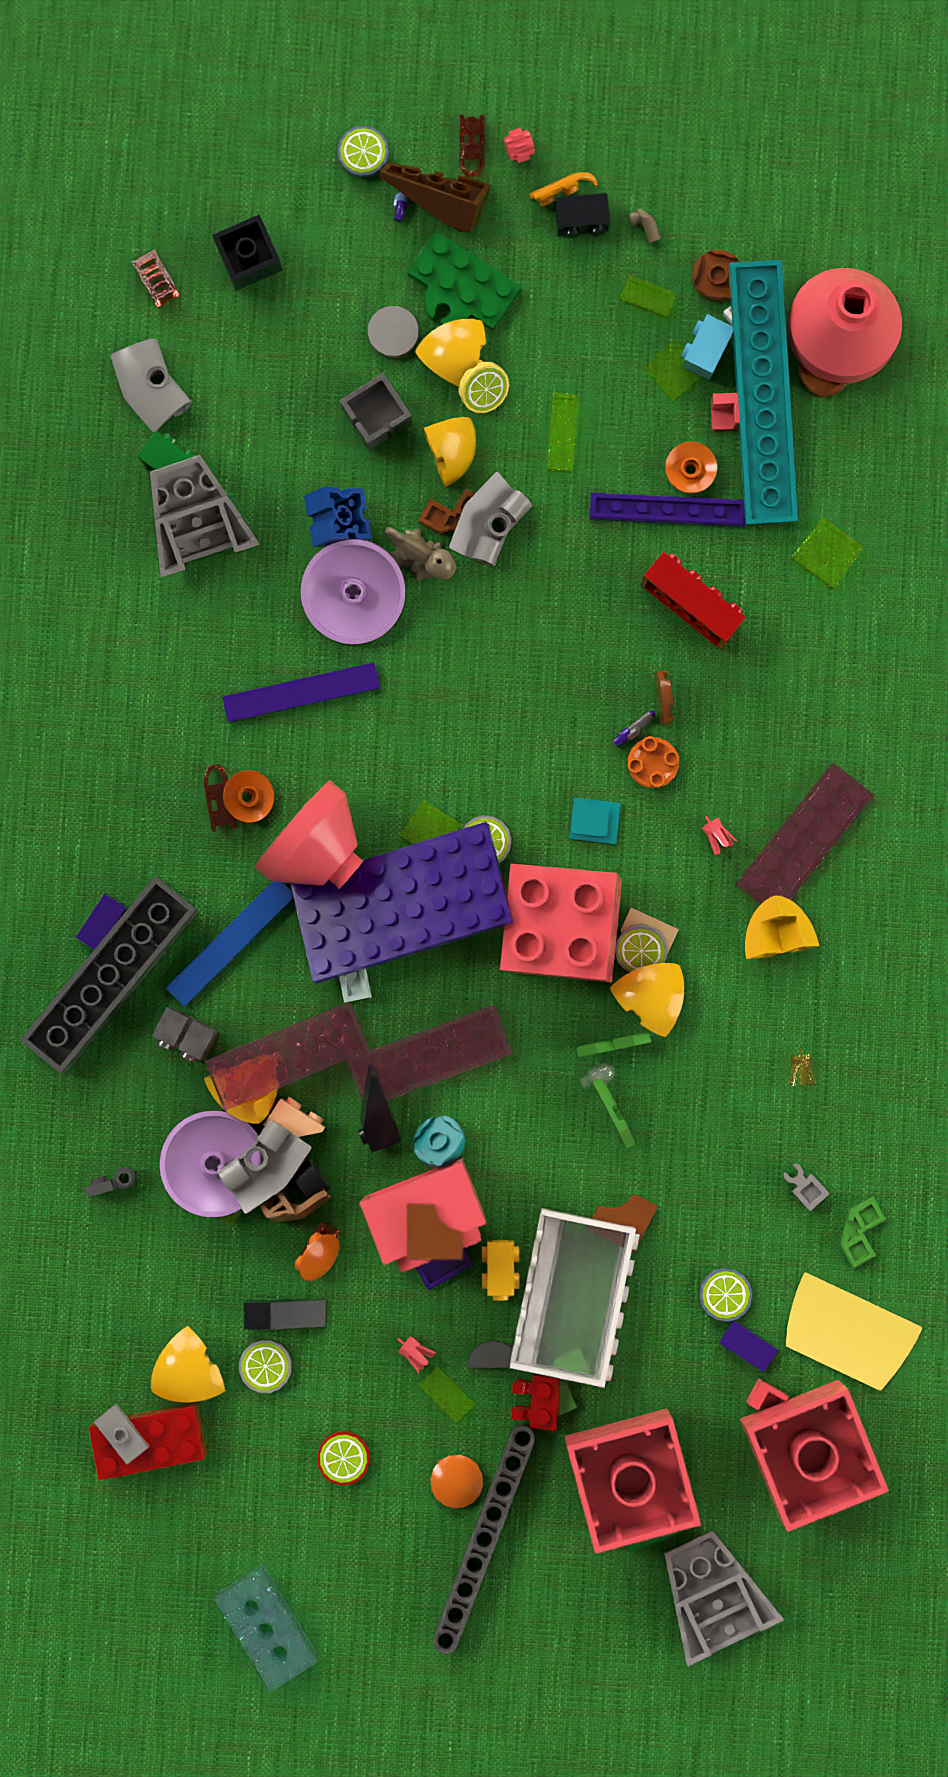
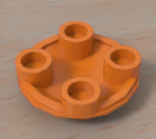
[628,736,679,788]
[294,1233,339,1281]
[431,1455,483,1508]

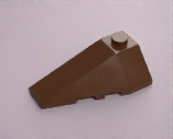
[379,162,491,233]

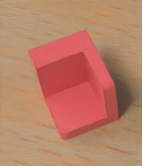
[711,393,740,431]
[746,1378,789,1410]

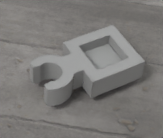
[782,1163,829,1211]

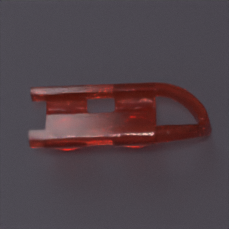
[459,115,484,177]
[204,764,237,832]

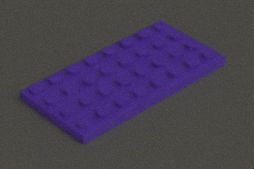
[290,822,514,984]

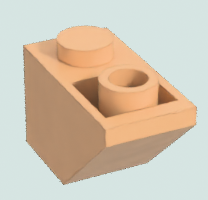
[263,1097,326,1137]

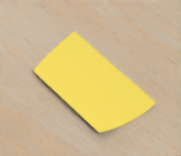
[786,1273,922,1390]

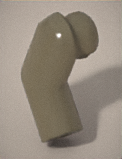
[629,209,660,243]

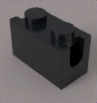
[555,193,610,238]

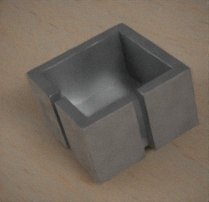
[339,373,412,451]
[152,1007,219,1062]

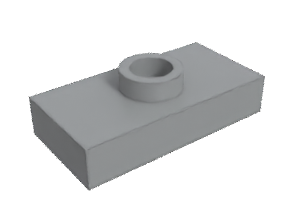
[94,1403,149,1464]

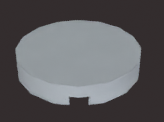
[368,306,419,358]

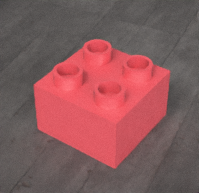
[500,864,622,983]
[360,1158,486,1272]
[740,1380,888,1532]
[565,1409,701,1553]

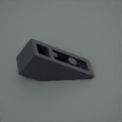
[358,1064,401,1152]
[244,1299,326,1330]

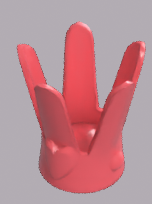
[701,816,738,855]
[397,1336,436,1374]

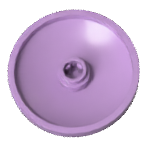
[301,539,405,644]
[160,1111,264,1217]

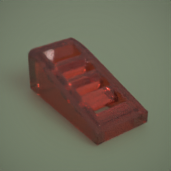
[132,250,179,307]

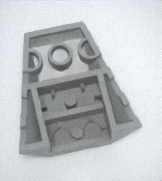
[150,455,260,577]
[665,1531,784,1667]

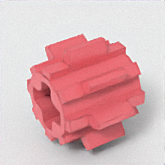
[504,128,535,163]

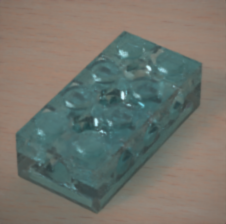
[214,1564,318,1692]

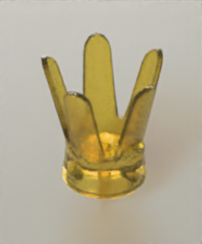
[788,1047,816,1086]

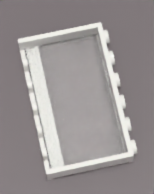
[510,1208,639,1387]

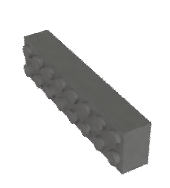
[20,876,199,1074]

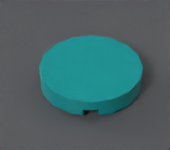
[413,1116,465,1168]

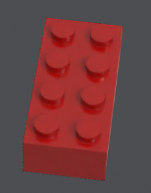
[640,551,746,650]
[89,1402,207,1481]

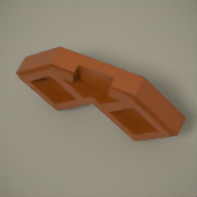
[418,489,475,535]

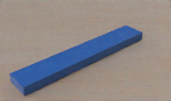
[166,882,294,1007]

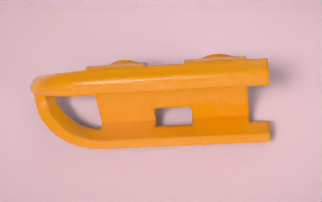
[529,172,598,206]

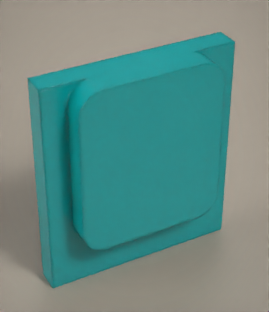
[569,798,621,845]

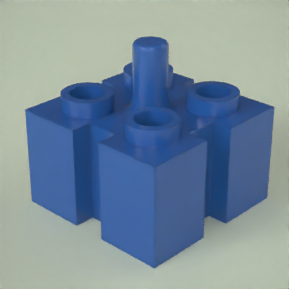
[304,487,372,547]

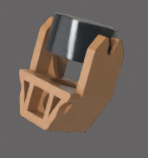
[259,1156,331,1223]

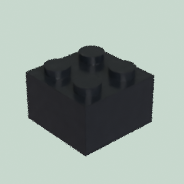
[212,214,283,291]

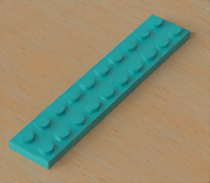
[729,260,798,525]

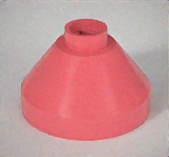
[786,268,902,383]
[254,780,364,889]

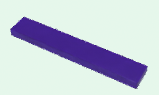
[589,492,745,527]
[222,662,380,723]

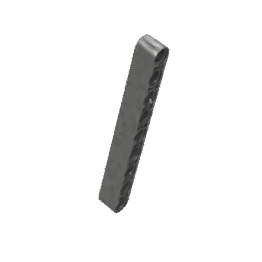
[434,1423,535,1654]

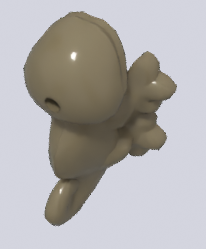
[385,527,456,581]

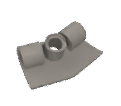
[111,339,192,433]
[449,472,532,567]
[218,1119,312,1213]

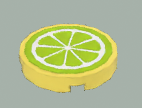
[458,362,509,413]

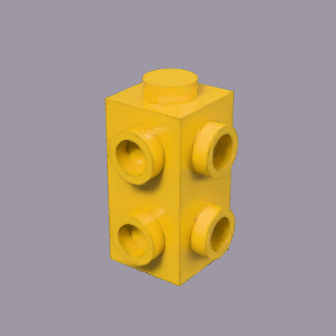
[482,1240,519,1301]

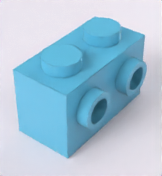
[681,314,733,380]

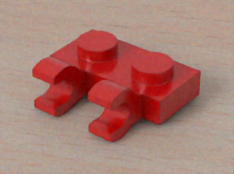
[511,1373,561,1431]

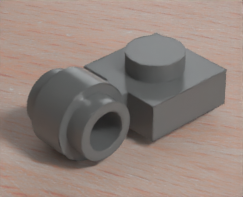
[85,1167,137,1197]

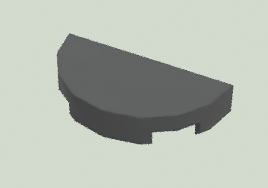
[467,1340,518,1368]

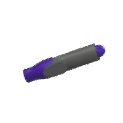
[612,711,655,747]

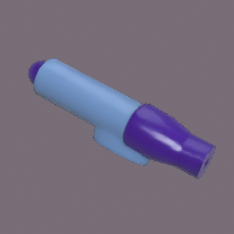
[394,192,409,222]

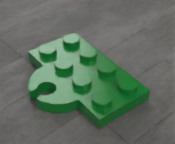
[407,231,521,331]

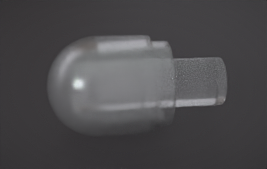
[579,1062,615,1089]

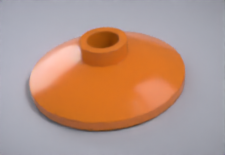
[665,442,717,493]
[223,770,274,823]

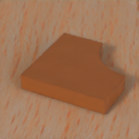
[587,1194,658,1253]
[407,1203,462,1260]

